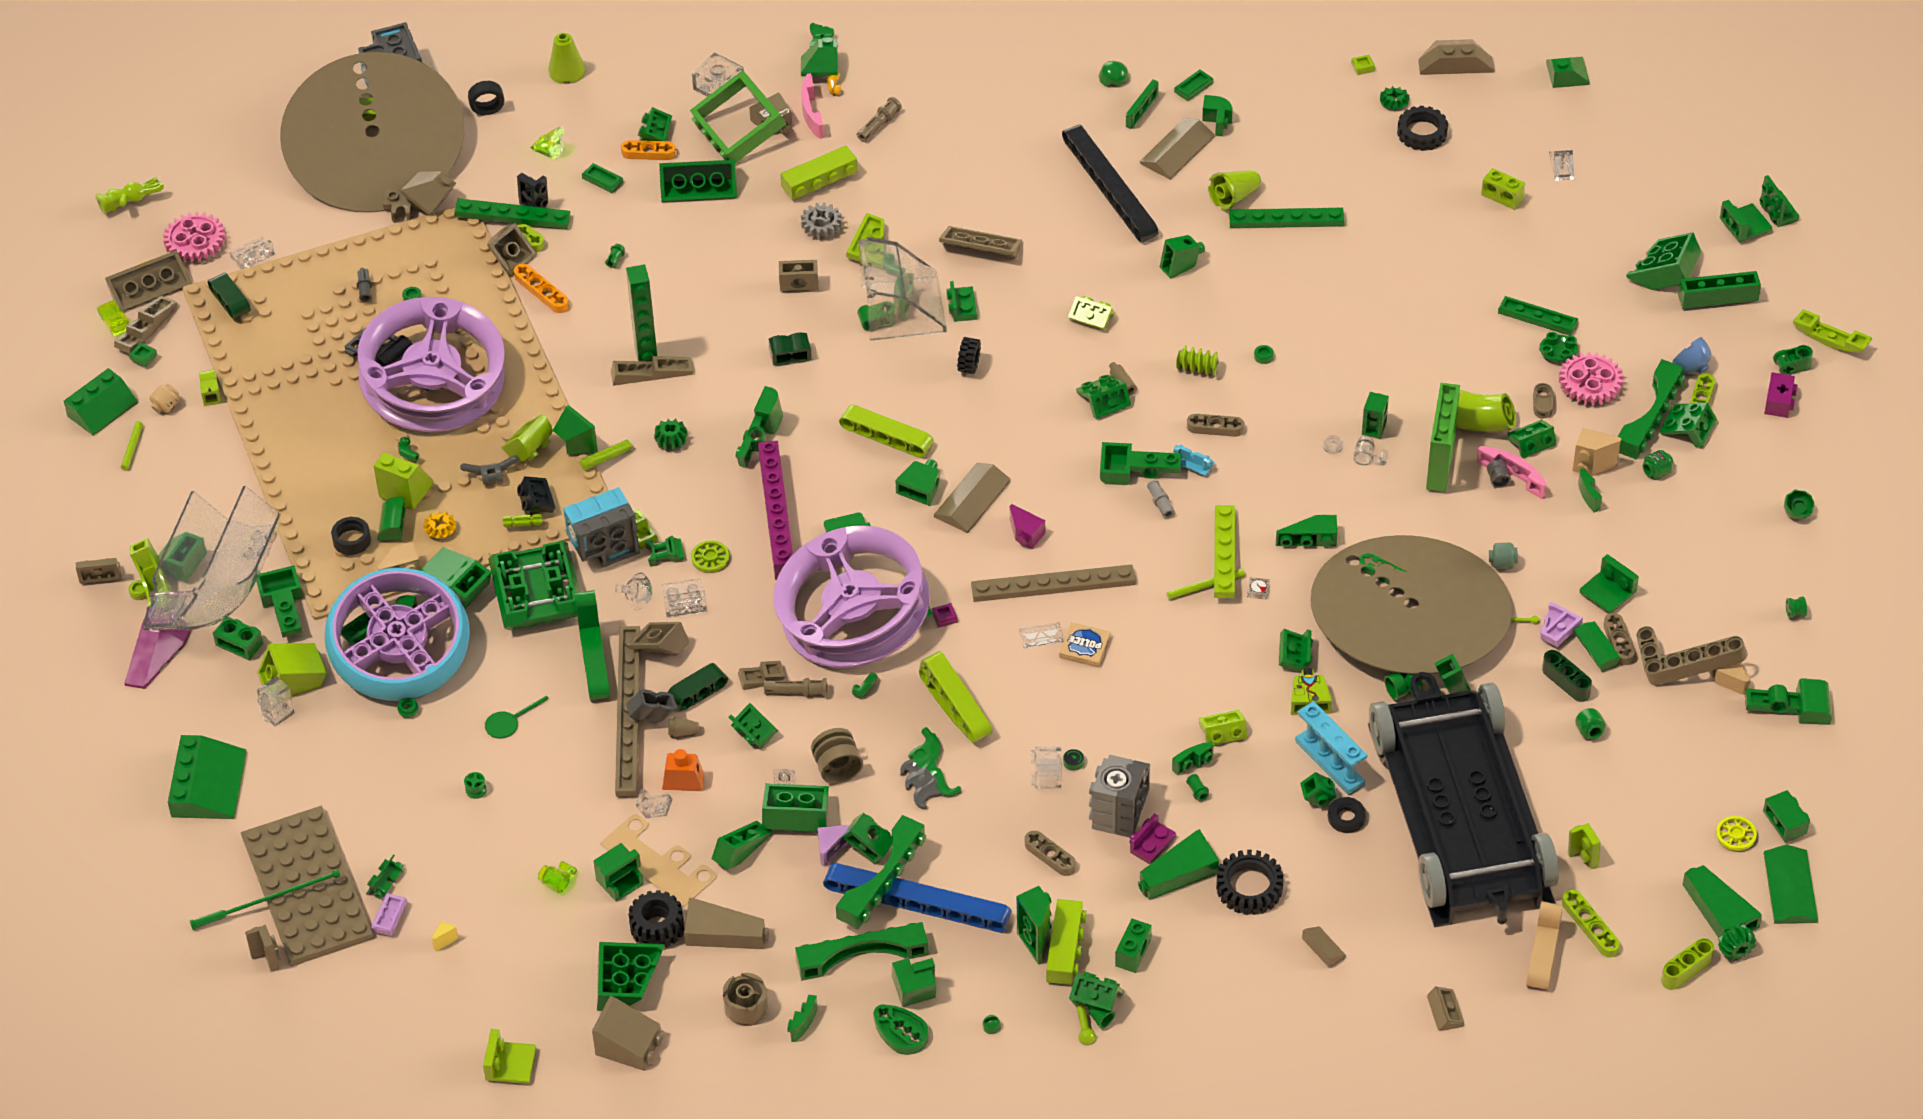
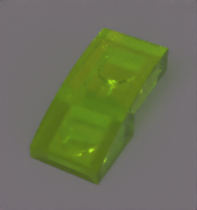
[97,300,130,336]

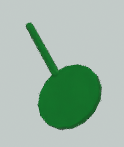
[485,696,548,739]

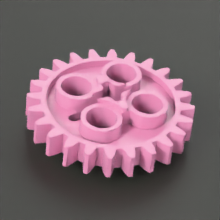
[163,212,226,263]
[1559,352,1624,406]

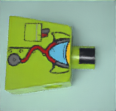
[1291,668,1331,715]

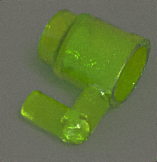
[538,861,577,893]

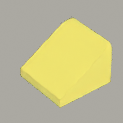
[432,922,458,951]

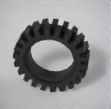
[1216,850,1284,915]

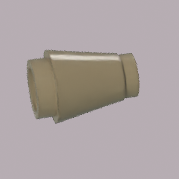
[668,717,699,737]

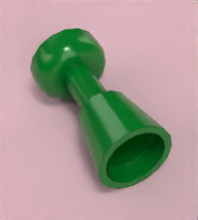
[1070,999,1115,1029]

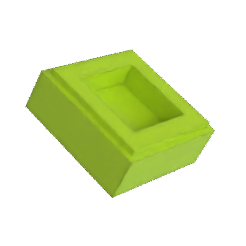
[1351,54,1375,75]

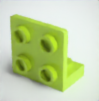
[483,1029,536,1084]

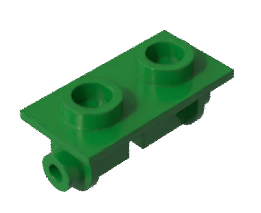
[366,854,403,899]

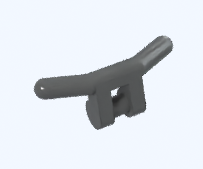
[460,455,519,485]

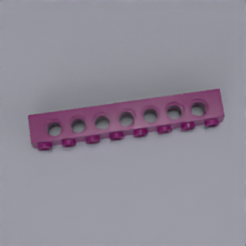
[758,441,793,580]

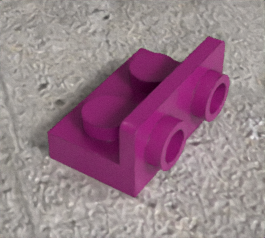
[1129,813,1176,864]

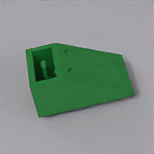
[420,547,492,609]

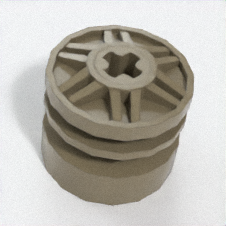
[811,728,863,784]

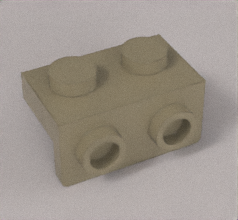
[245,925,281,972]

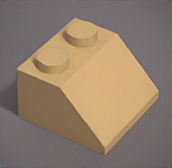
[1572,428,1621,476]

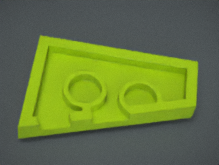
[846,213,884,270]

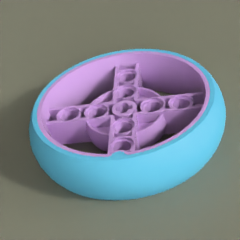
[325,568,470,701]

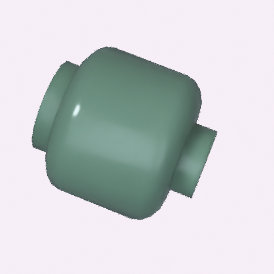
[1489,542,1518,569]

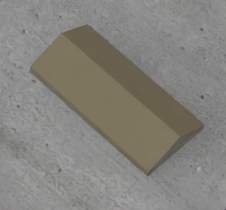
[1140,118,1214,180]
[939,226,1022,258]
[105,250,192,312]
[934,463,1010,533]

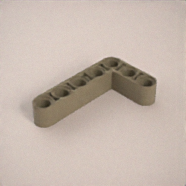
[1636,626,1748,686]

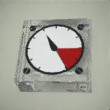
[1247,577,1270,599]

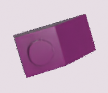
[1009,504,1046,549]

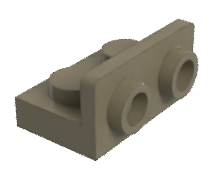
[76,558,120,584]

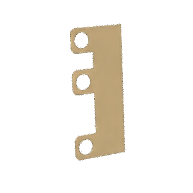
[599,814,717,907]

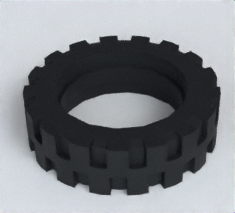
[1397,106,1448,151]

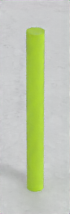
[1167,569,1245,600]

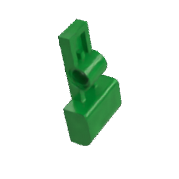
[735,386,783,468]
[1100,442,1181,485]
[255,565,303,638]
[1745,678,1832,725]

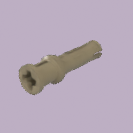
[856,97,902,142]
[764,678,827,697]

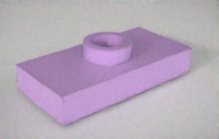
[371,893,408,936]

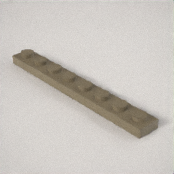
[971,564,1135,602]

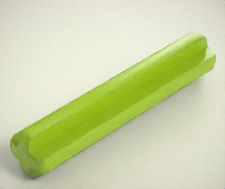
[580,439,632,470]

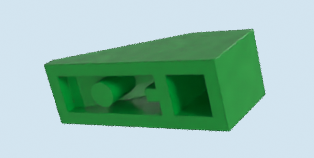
[711,821,773,870]

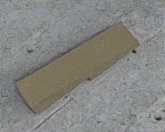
[611,356,694,386]

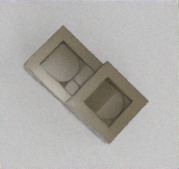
[738,661,785,689]

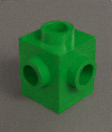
[1300,772,1337,808]

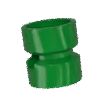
[1384,672,1423,701]

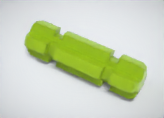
[503,514,542,527]

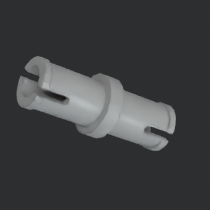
[1147,480,1175,518]

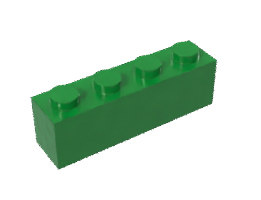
[1678,271,1761,309]

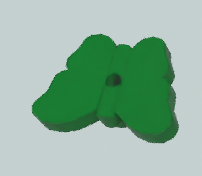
[810,23,834,47]

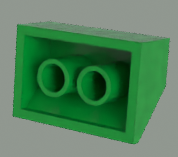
[64,368,138,436]
[762,783,829,832]
[1016,886,1052,965]

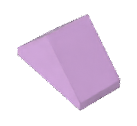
[818,825,849,866]

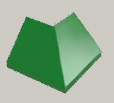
[552,405,598,454]

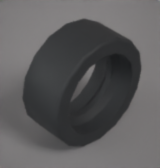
[468,80,504,115]
[331,516,371,555]

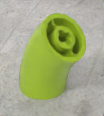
[1456,389,1516,432]

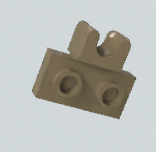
[383,190,421,223]

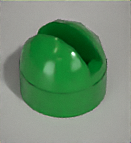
[983,1015,1000,1034]

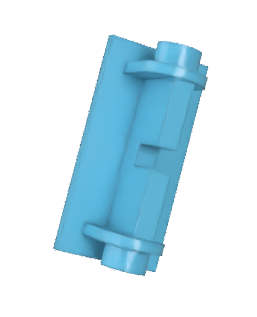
[1173,444,1215,476]

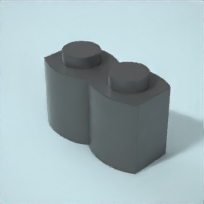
[626,689,677,722]

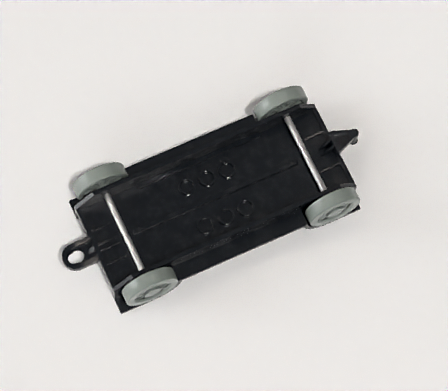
[1368,672,1559,928]

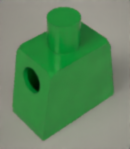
[1160,235,1205,279]
[895,459,940,506]

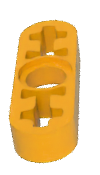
[621,140,676,160]

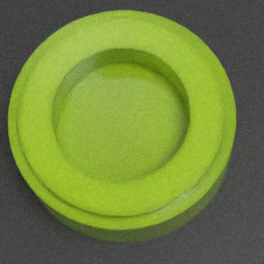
[128,580,147,600]

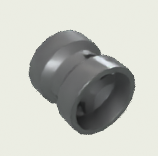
[1487,460,1511,488]

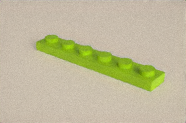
[1214,505,1235,598]

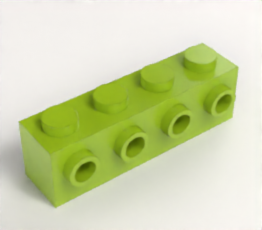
[780,145,858,200]
[1046,899,1087,985]

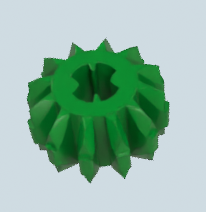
[654,418,688,451]
[1718,924,1756,960]

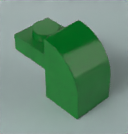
[1202,95,1233,136]

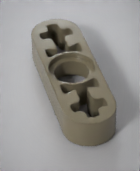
[1187,414,1244,437]
[1603,613,1635,665]
[1025,831,1075,876]

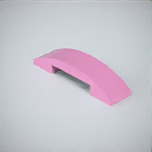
[801,73,824,139]
[1476,446,1546,499]

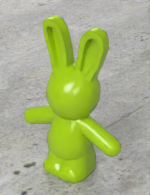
[95,177,164,214]

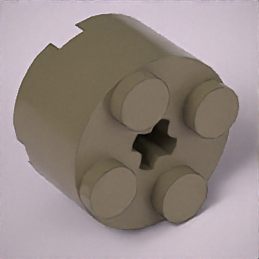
[723,973,768,1026]

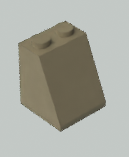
[592,996,663,1071]

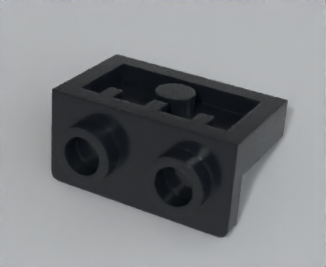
[517,173,548,208]
[517,476,556,516]

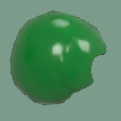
[1098,61,1129,87]
[1783,489,1815,520]

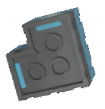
[358,22,422,98]
[563,487,640,567]

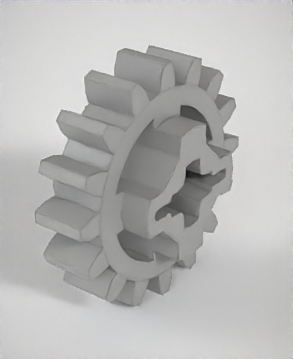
[801,203,842,238]

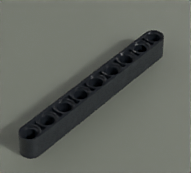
[1062,124,1159,242]

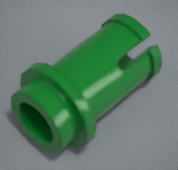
[605,243,625,268]
[1186,774,1209,801]

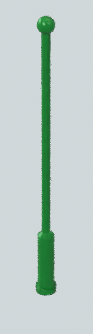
[189,870,340,930]

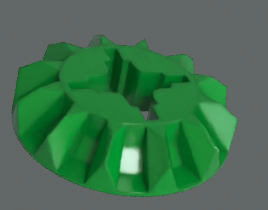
[1380,86,1410,110]

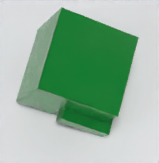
[593,843,644,902]
[892,958,936,1007]

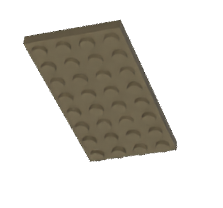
[241,805,374,966]

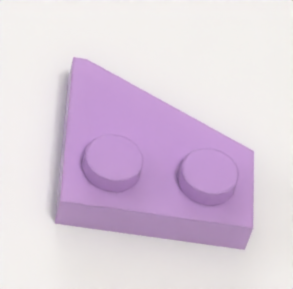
[1540,602,1583,647]

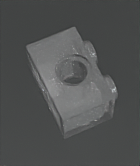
[257,676,295,727]

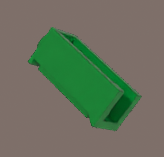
[1434,653,1471,694]

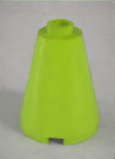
[548,33,585,84]
[1208,170,1261,210]

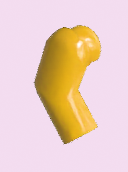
[827,73,841,95]

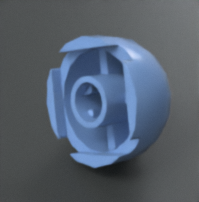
[1672,337,1712,375]

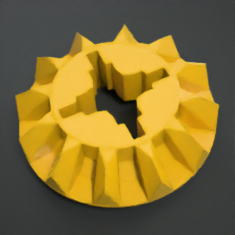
[423,511,456,538]

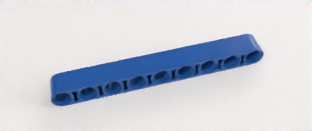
[823,863,1012,932]

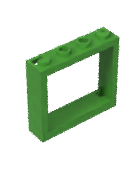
[690,70,787,163]
[1426,382,1460,492]

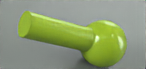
[1076,1005,1096,1045]

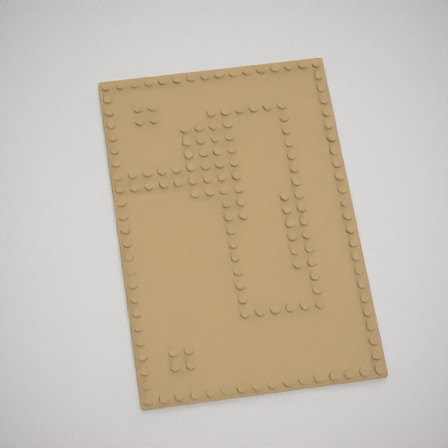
[183,206,608,620]

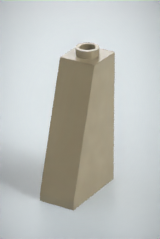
[684,898,769,949]

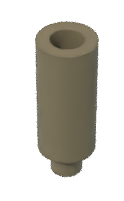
[1109,362,1137,396]

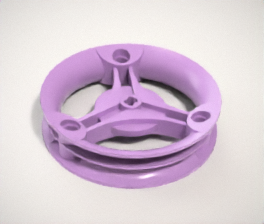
[358,297,505,432]
[774,526,930,668]

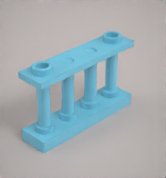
[1295,701,1367,796]

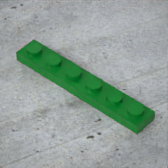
[454,198,570,229]
[1229,207,1344,228]

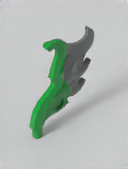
[900,727,961,809]

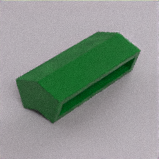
[1574,621,1621,672]

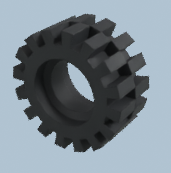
[957,337,981,374]

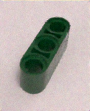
[207,272,251,319]
[1542,650,1592,702]
[668,663,728,710]

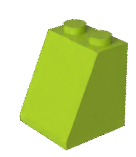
[373,452,434,510]
[257,643,327,702]

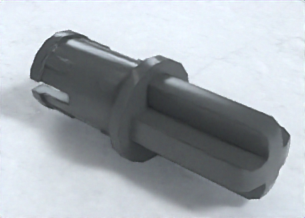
[356,267,372,302]

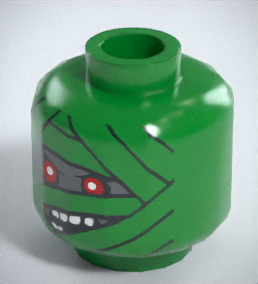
[1642,450,1673,479]

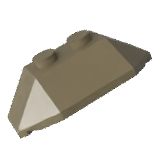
[1418,39,1494,75]

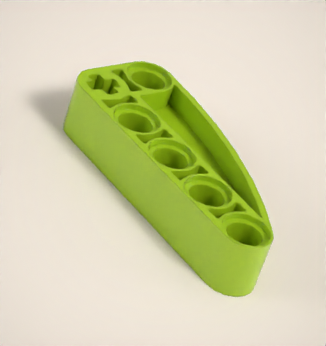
[919,651,992,743]

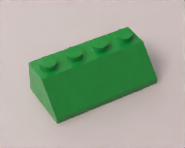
[659,159,737,201]

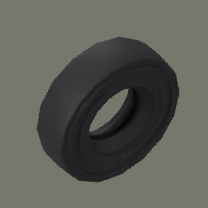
[1327,797,1366,833]

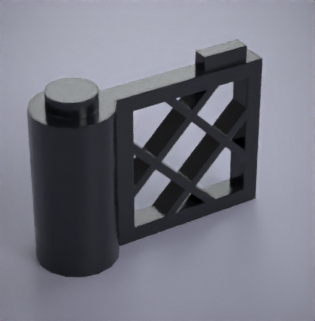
[344,328,413,367]

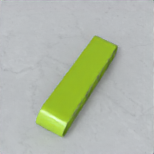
[839,404,934,458]

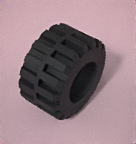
[628,890,684,948]

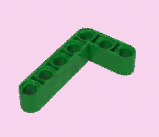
[574,590,610,701]

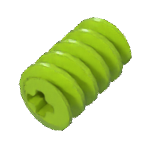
[1176,345,1219,376]

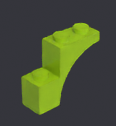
[130,538,171,610]

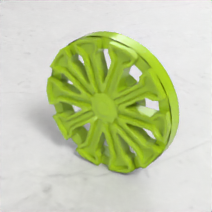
[691,540,729,573]

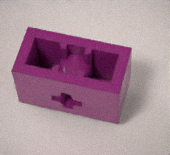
[1764,372,1798,418]

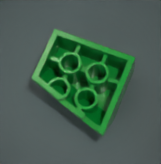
[1626,232,1702,290]
[597,942,665,1011]

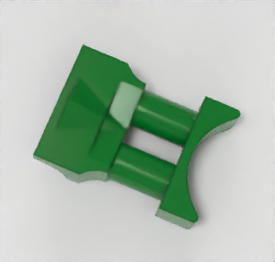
[645,535,684,566]

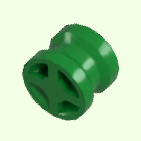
[1786,596,1807,618]
[464,772,486,799]

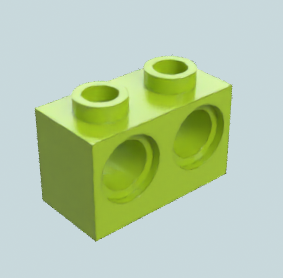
[1481,168,1525,210]

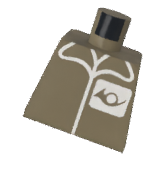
[749,92,792,134]

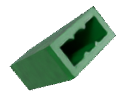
[1138,829,1219,900]
[1683,865,1762,938]

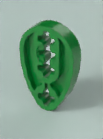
[873,1004,928,1055]

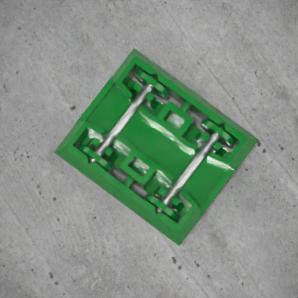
[488,541,580,630]

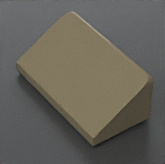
[1302,926,1346,967]
[1427,986,1464,1031]

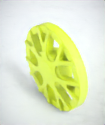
[1716,816,1757,851]

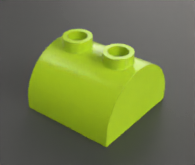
[501,414,553,461]

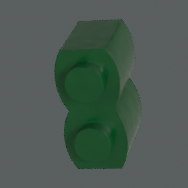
[768,332,811,366]

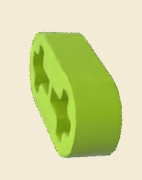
[517,224,544,252]

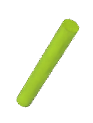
[121,421,143,471]

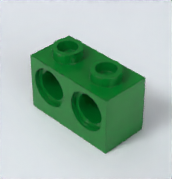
[1362,392,1389,439]
[213,616,263,661]

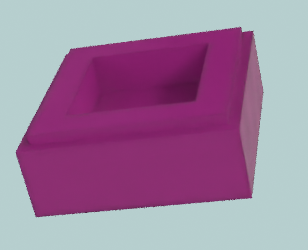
[932,603,958,628]

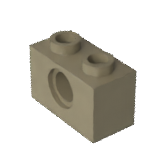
[779,260,818,291]

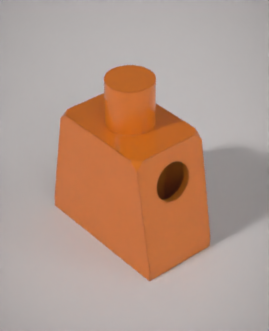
[662,749,704,791]

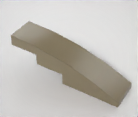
[114,295,177,354]

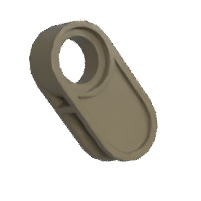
[1533,383,1553,419]

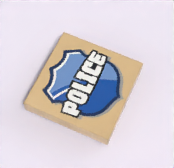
[1059,622,1111,667]

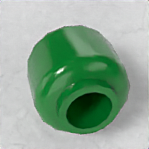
[1575,708,1606,739]

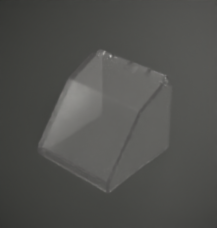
[858,237,947,340]

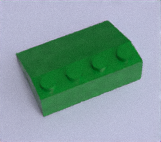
[167,735,247,819]

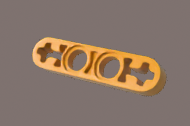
[514,264,569,313]

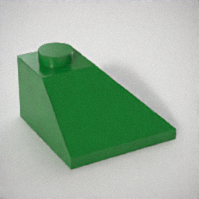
[801,37,838,76]
[1546,56,1590,88]

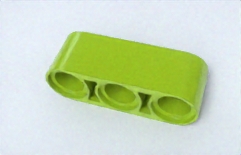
[1661,938,1714,990]

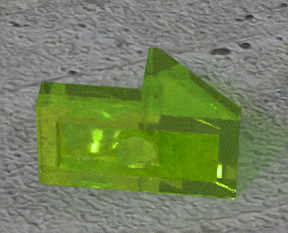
[530,127,565,159]

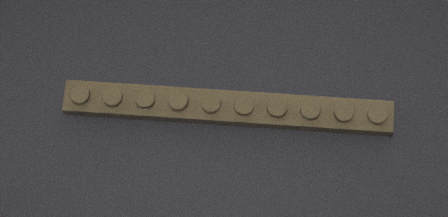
[615,626,640,797]

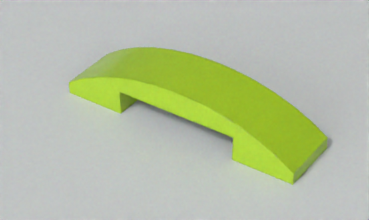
[1793,309,1872,352]

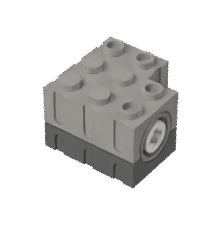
[1089,754,1150,838]

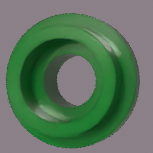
[397,698,419,717]

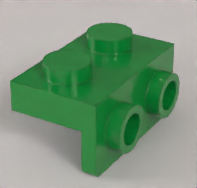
[1278,629,1313,673]
[728,703,779,749]

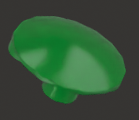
[1539,332,1578,362]

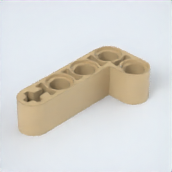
[1526,901,1563,990]

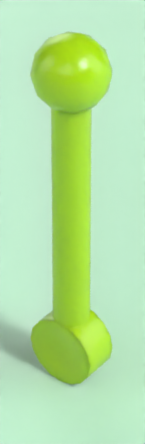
[1511,616,1539,625]

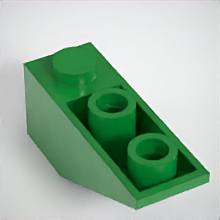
[1276,515,1337,547]

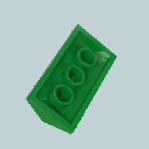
[1763,844,1818,924]

